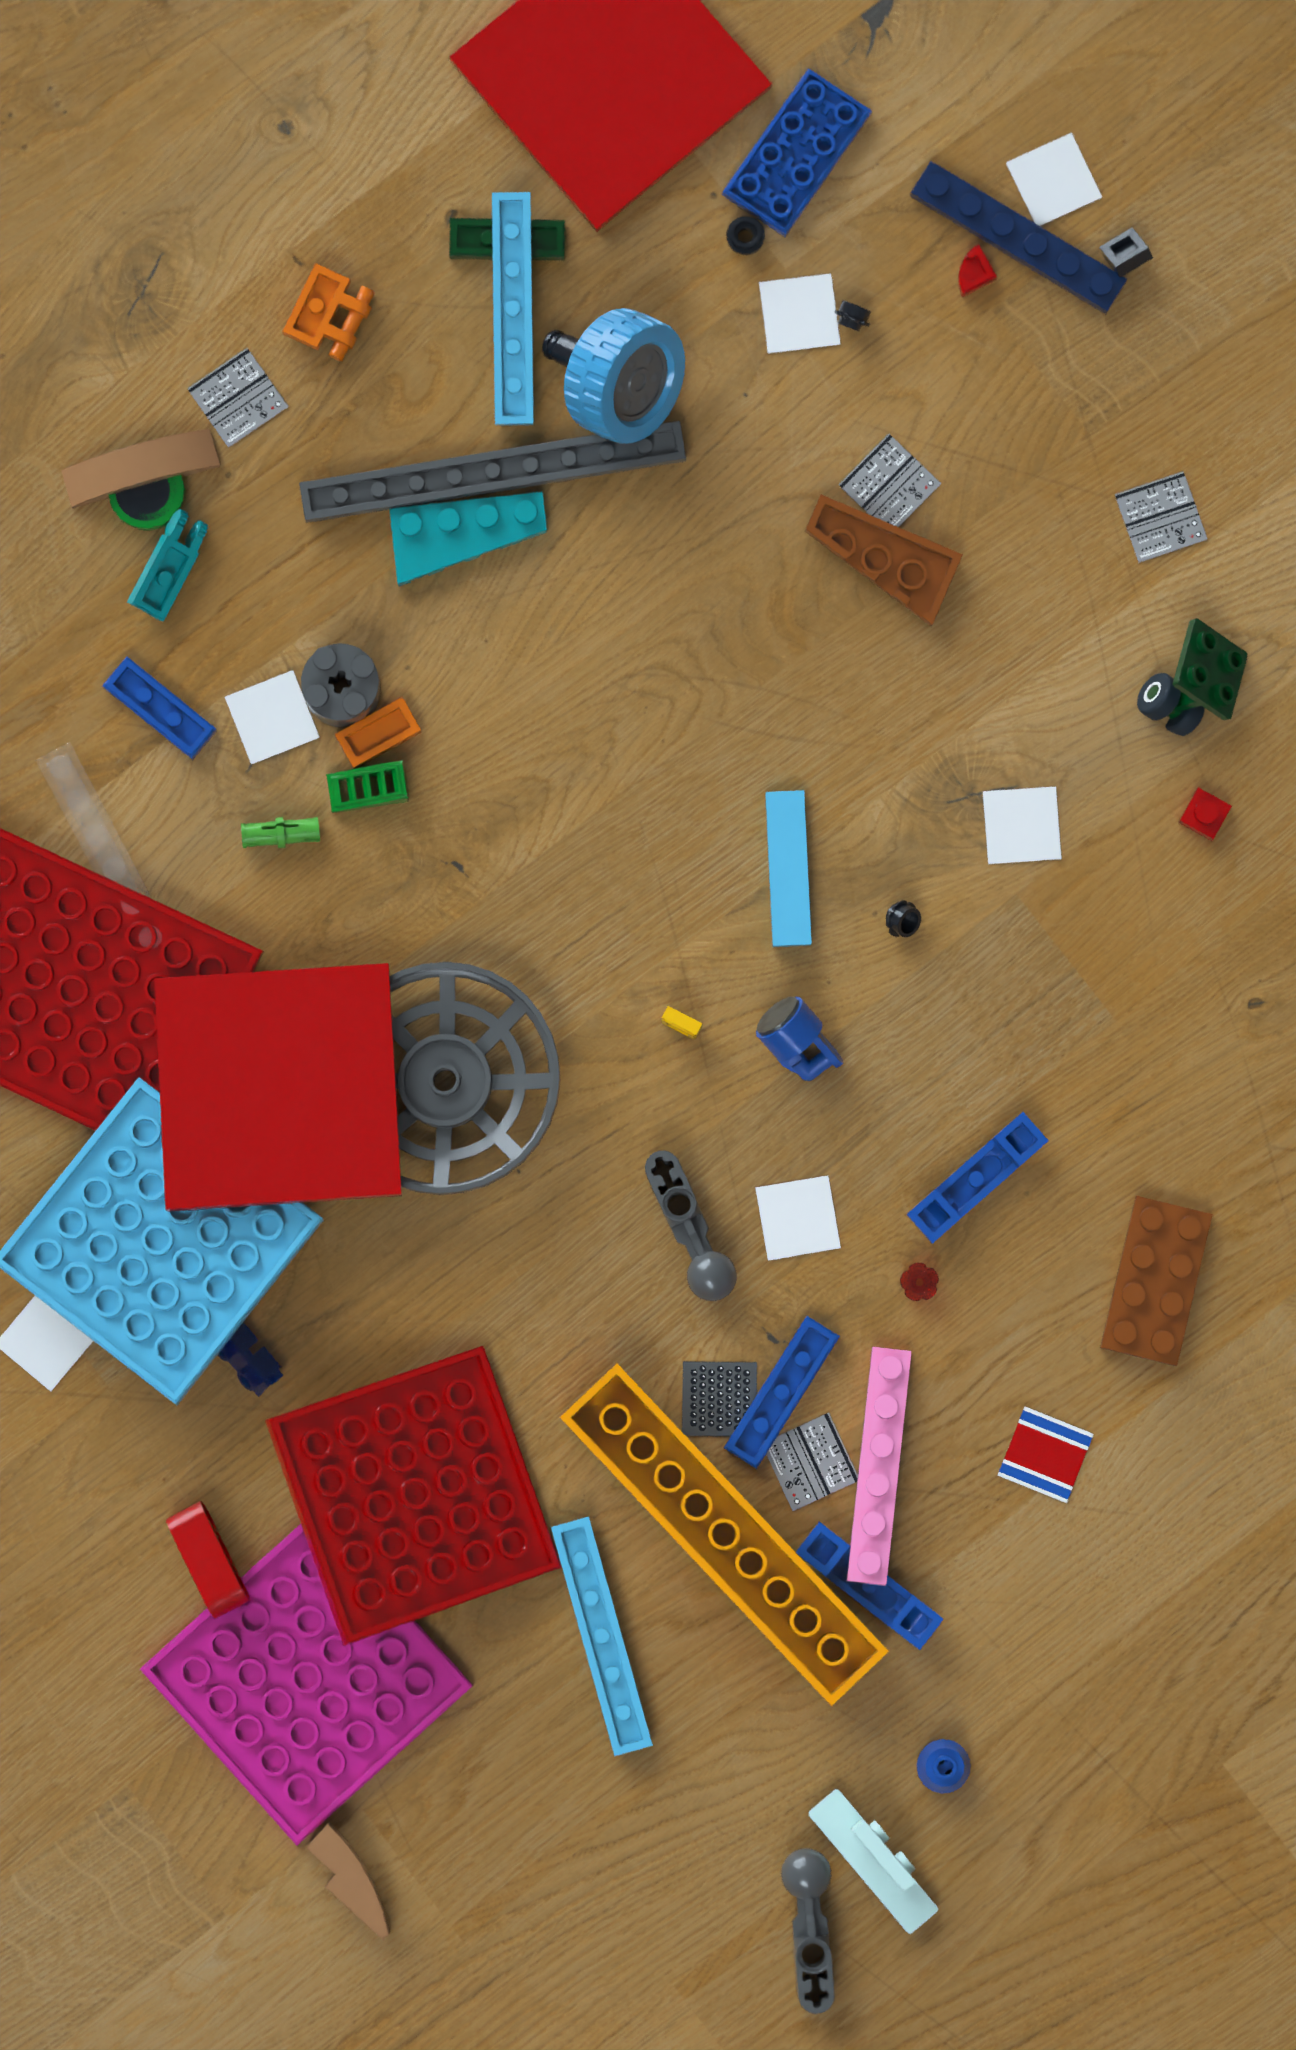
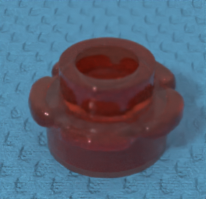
[900,1263,939,1301]

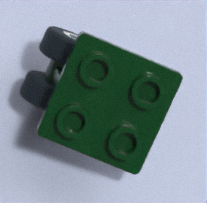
[1137,618,1248,736]

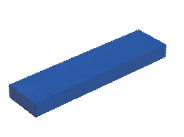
[724,1316,840,1469]

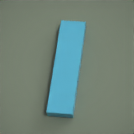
[765,790,812,947]

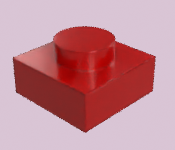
[1178,787,1232,841]

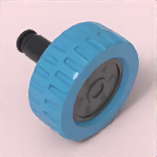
[542,308,685,444]

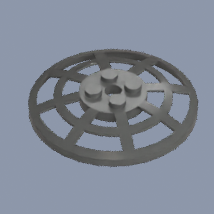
[390,962,561,1195]

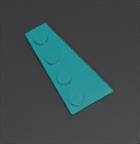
[389,492,547,587]

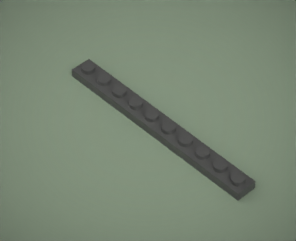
[299,421,686,523]

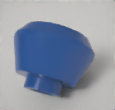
[917,1739,971,1793]

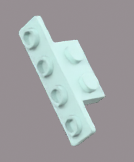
[808,1789,938,1934]

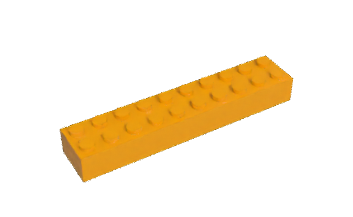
[560,1363,889,1706]

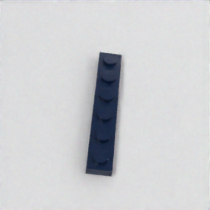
[910,161,1127,314]

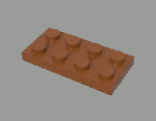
[1100,1196,1213,1366]

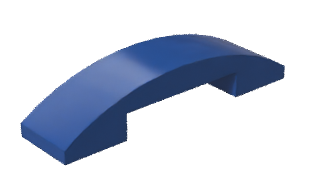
[906,1112,1049,1244]
[796,1522,944,1650]

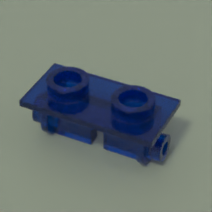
[217,1322,284,1397]

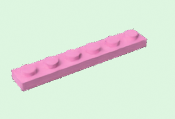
[846,1347,911,1586]

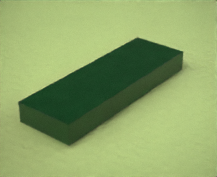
[449,218,565,261]

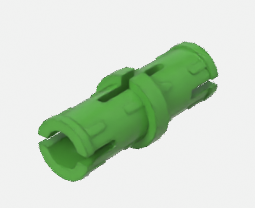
[241,817,320,848]

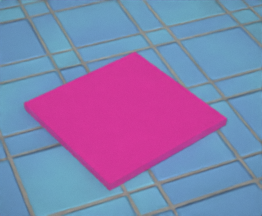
[140,1524,473,1846]

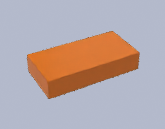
[335,697,422,769]

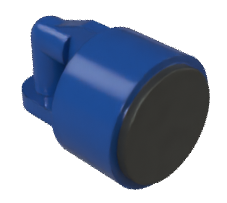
[756,996,844,1081]

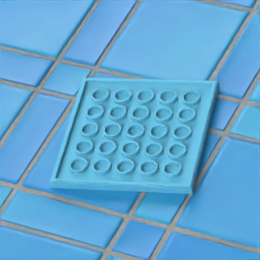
[0,1077,324,1405]

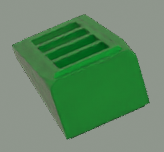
[326,761,409,813]

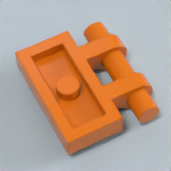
[282,263,375,362]

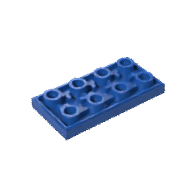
[722,68,872,237]

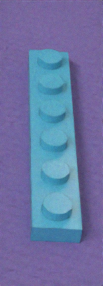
[492,192,534,426]
[551,1517,652,1756]

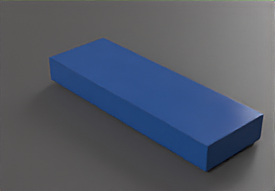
[102,656,217,760]

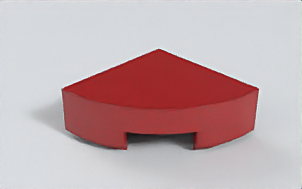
[958,244,997,298]

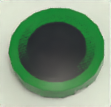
[108,475,186,531]

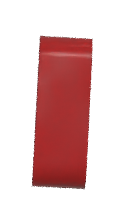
[166,1501,251,1619]

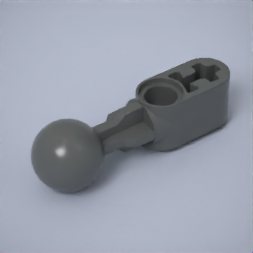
[645,1151,737,1301]
[781,1848,834,2014]

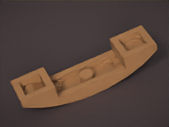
[62,429,221,509]

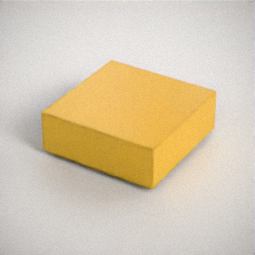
[661,1006,703,1039]

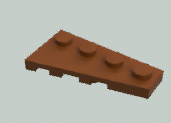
[805,494,963,627]

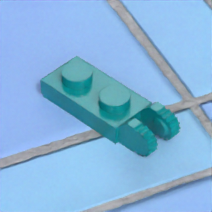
[127,509,208,622]

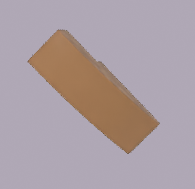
[306,1822,390,1940]

